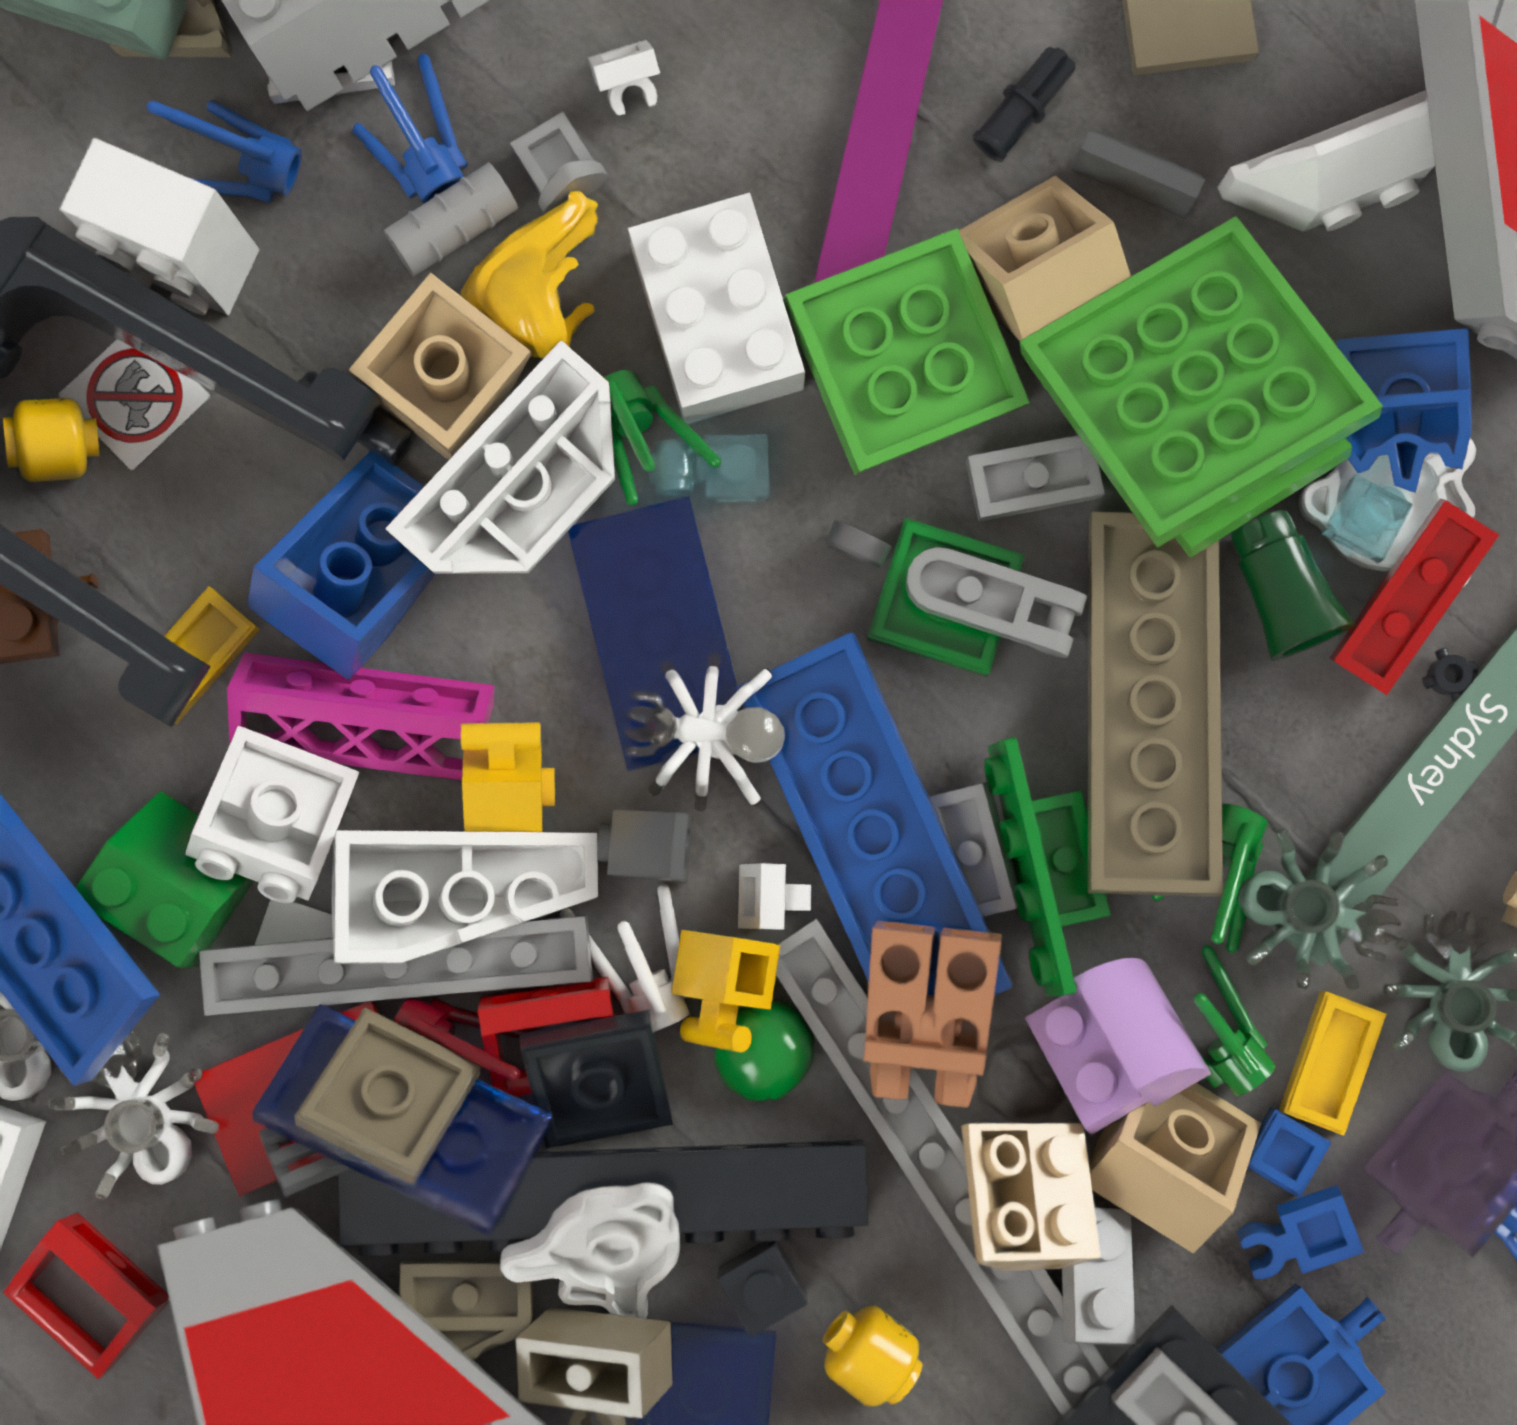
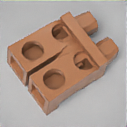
[863,920,1002,1107]

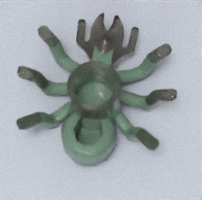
[1238,828,1401,990]
[1382,911,1517,1072]

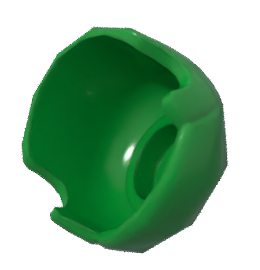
[714,999,814,1103]

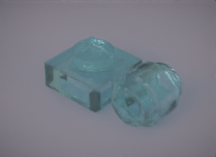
[649,434,769,502]

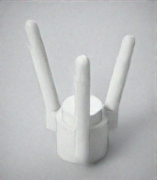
[560,884,690,1032]

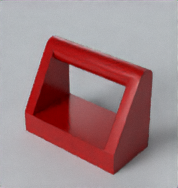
[478,977,614,1100]
[3,1212,170,1380]

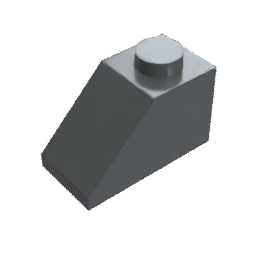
[597,810,693,883]

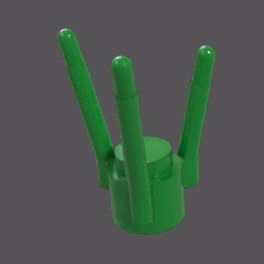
[604,370,721,506]
[1151,804,1269,954]
[1194,945,1276,1097]

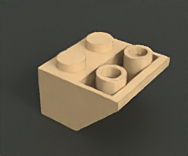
[962,1124,1101,1271]

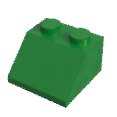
[76,791,254,968]

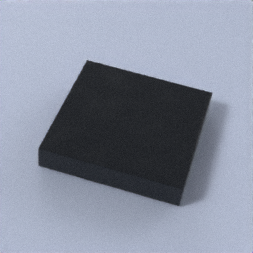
[520,1010,673,1149]

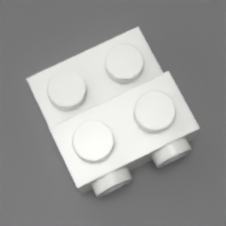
[185,725,359,903]

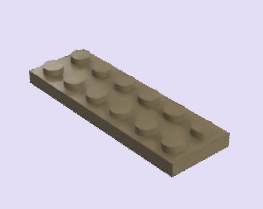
[1088,512,1223,897]

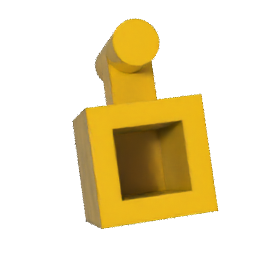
[461,722,555,832]
[672,930,781,1053]

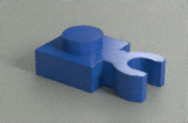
[1237,1185,1365,1279]

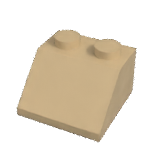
[959,176,1131,341]
[349,273,531,460]
[1089,1083,1261,1254]

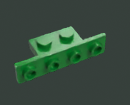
[984,737,1111,996]

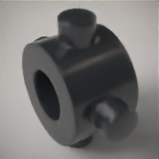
[1422,648,1478,702]

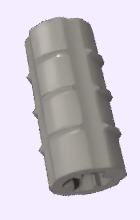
[383,162,518,277]

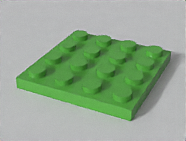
[1019,216,1383,547]

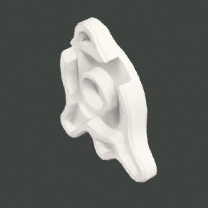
[1298,439,1476,587]
[500,1183,680,1319]

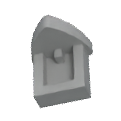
[510,112,609,214]

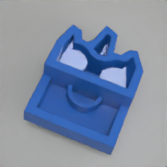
[1337,328,1472,493]

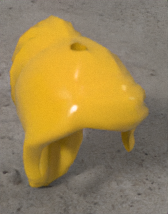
[461,190,598,359]

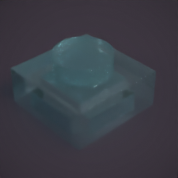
[1322,474,1413,564]

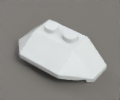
[1218,90,1435,232]
[385,340,615,574]

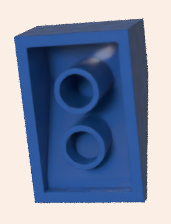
[247,451,435,681]

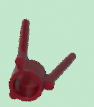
[393,997,538,1118]

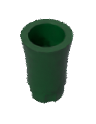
[1231,510,1355,661]

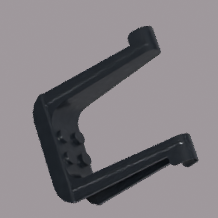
[0,216,382,727]

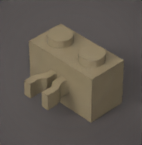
[516,1307,673,1425]

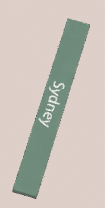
[1270,623,1517,966]

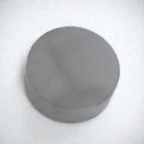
[825,520,891,569]

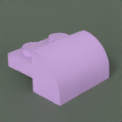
[1025,958,1211,1134]

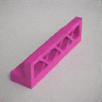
[227,652,494,781]

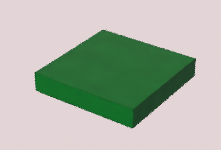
[867,518,1025,677]

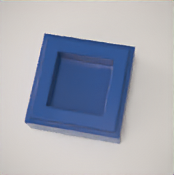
[1247,1107,1332,1198]

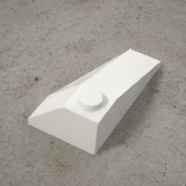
[332,831,598,964]

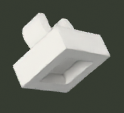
[588,40,660,116]
[738,863,811,929]

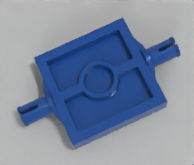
[1217,1283,1387,1425]

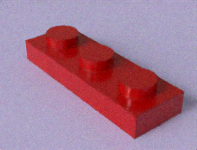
[1329,498,1499,695]

